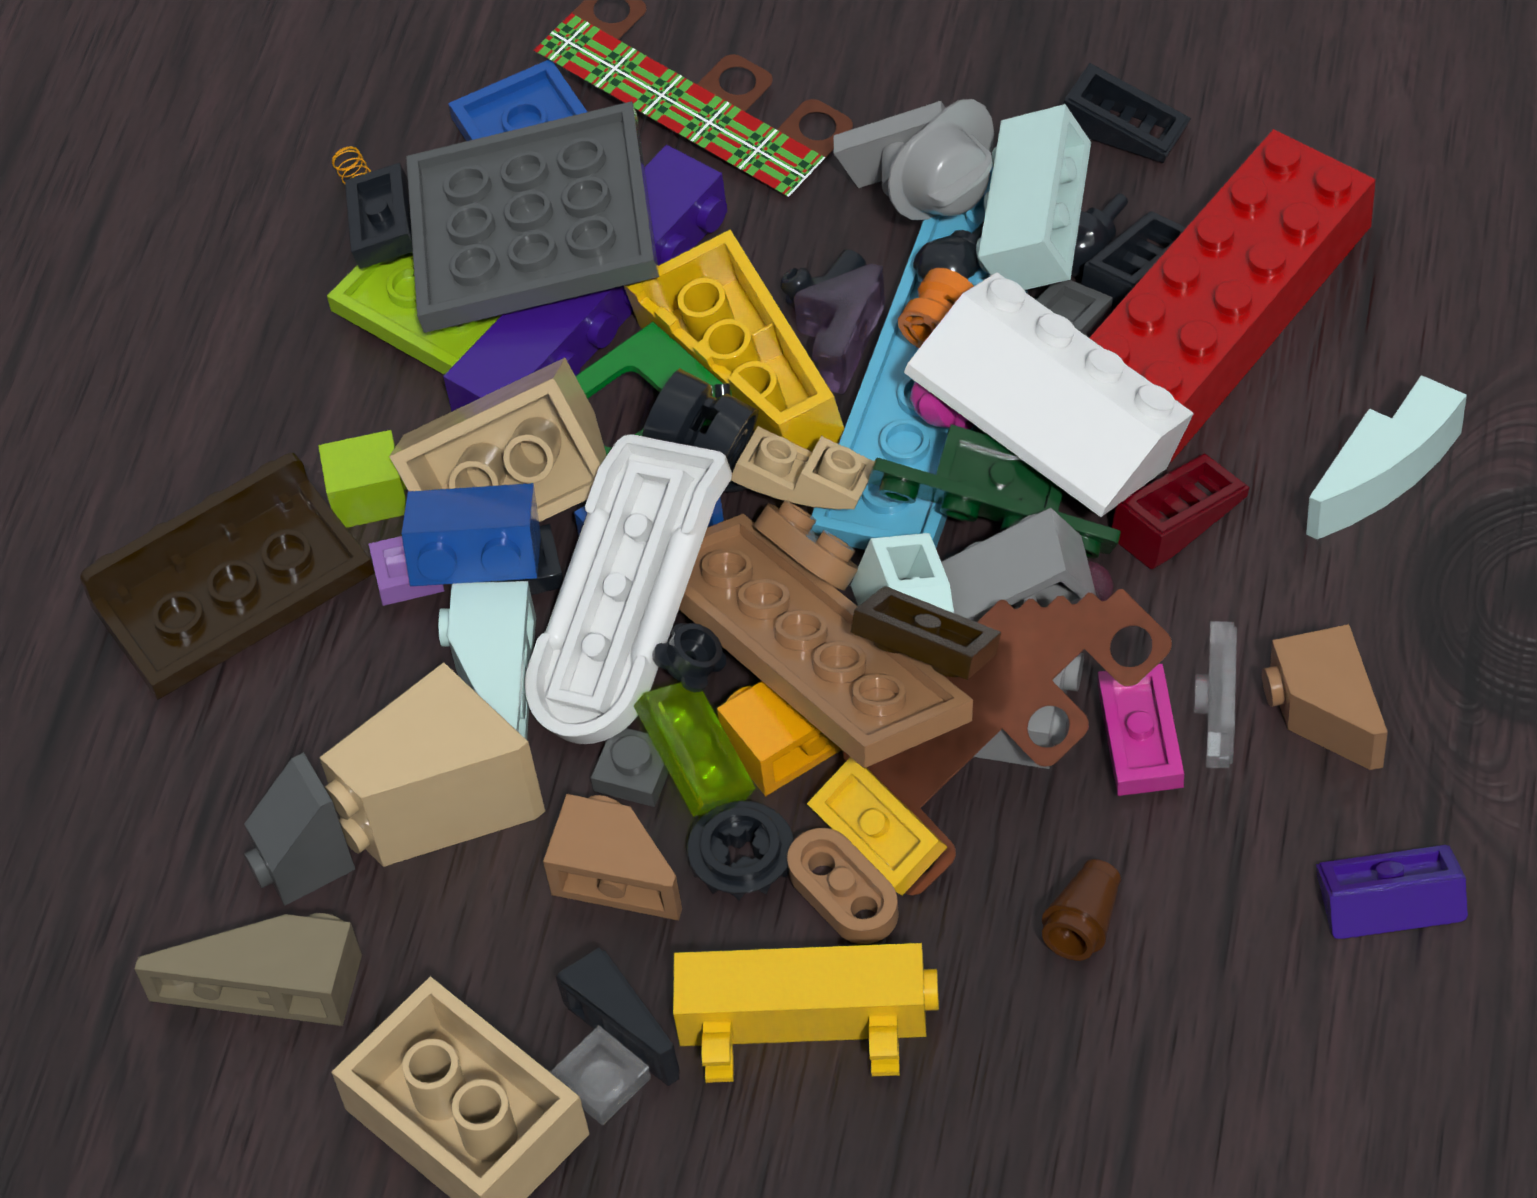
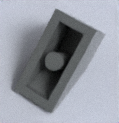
[243,752,355,906]

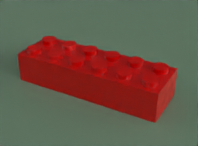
[1090,129,1376,463]

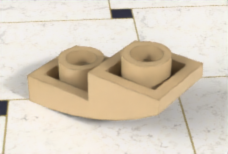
[731,426,874,509]

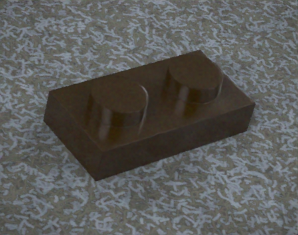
[850,586,1001,680]

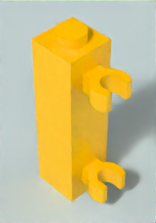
[673,943,939,1083]

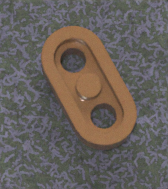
[754,500,858,591]
[787,828,899,944]

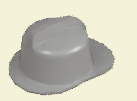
[887,99,994,220]

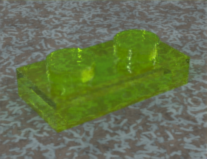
[634,682,756,817]

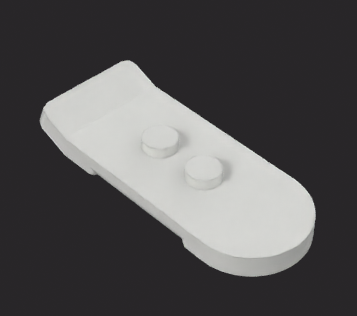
[525,434,732,744]

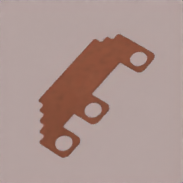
[843,589,1172,895]

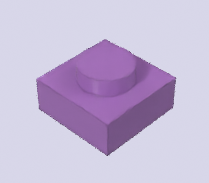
[368,536,444,606]

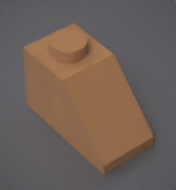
[1262,624,1388,770]
[543,794,682,921]

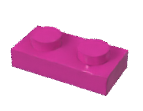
[1098,664,1184,796]

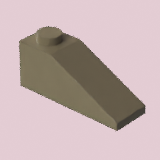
[134,913,362,1026]

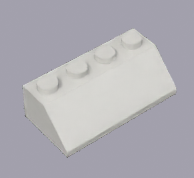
[904,272,1194,517]

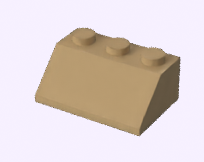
[389,358,607,522]

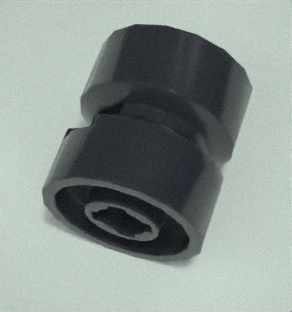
[642,368,759,470]

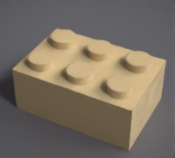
[331,976,589,1198]

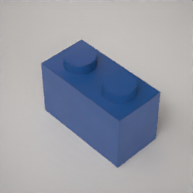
[401,483,541,587]

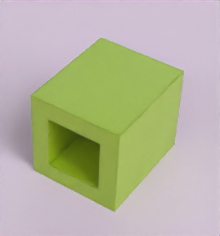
[318,430,407,528]

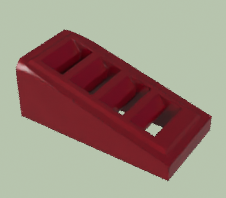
[1112,453,1250,569]

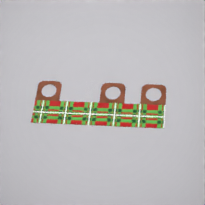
[533,0,853,197]

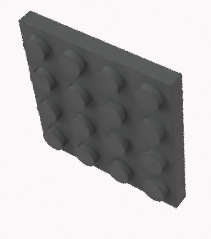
[406,101,659,333]

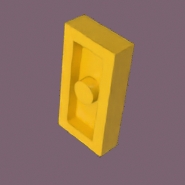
[807,757,947,896]

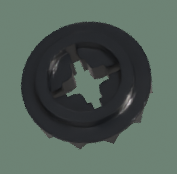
[688,801,794,901]

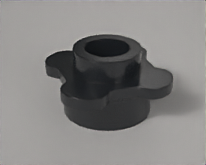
[652,623,726,692]

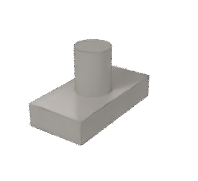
[834,101,946,196]

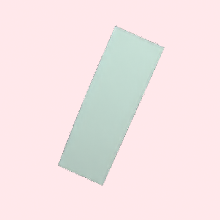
[1306,375,1467,539]

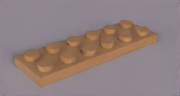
[679,514,973,768]

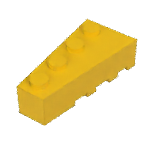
[624,229,844,452]

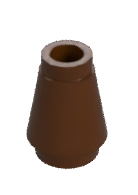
[1042,859,1121,961]

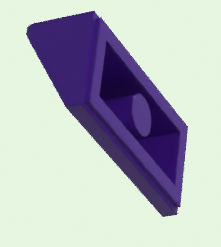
[1316,845,1468,939]

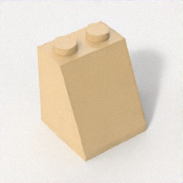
[320,663,545,867]

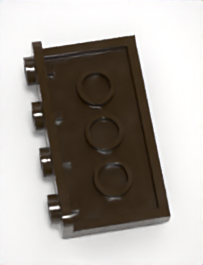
[80,453,374,700]

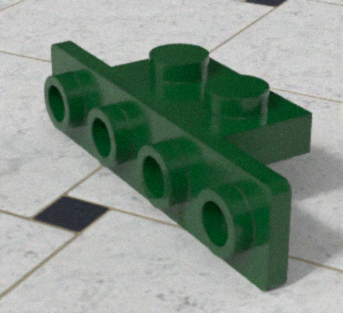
[868,424,1121,559]

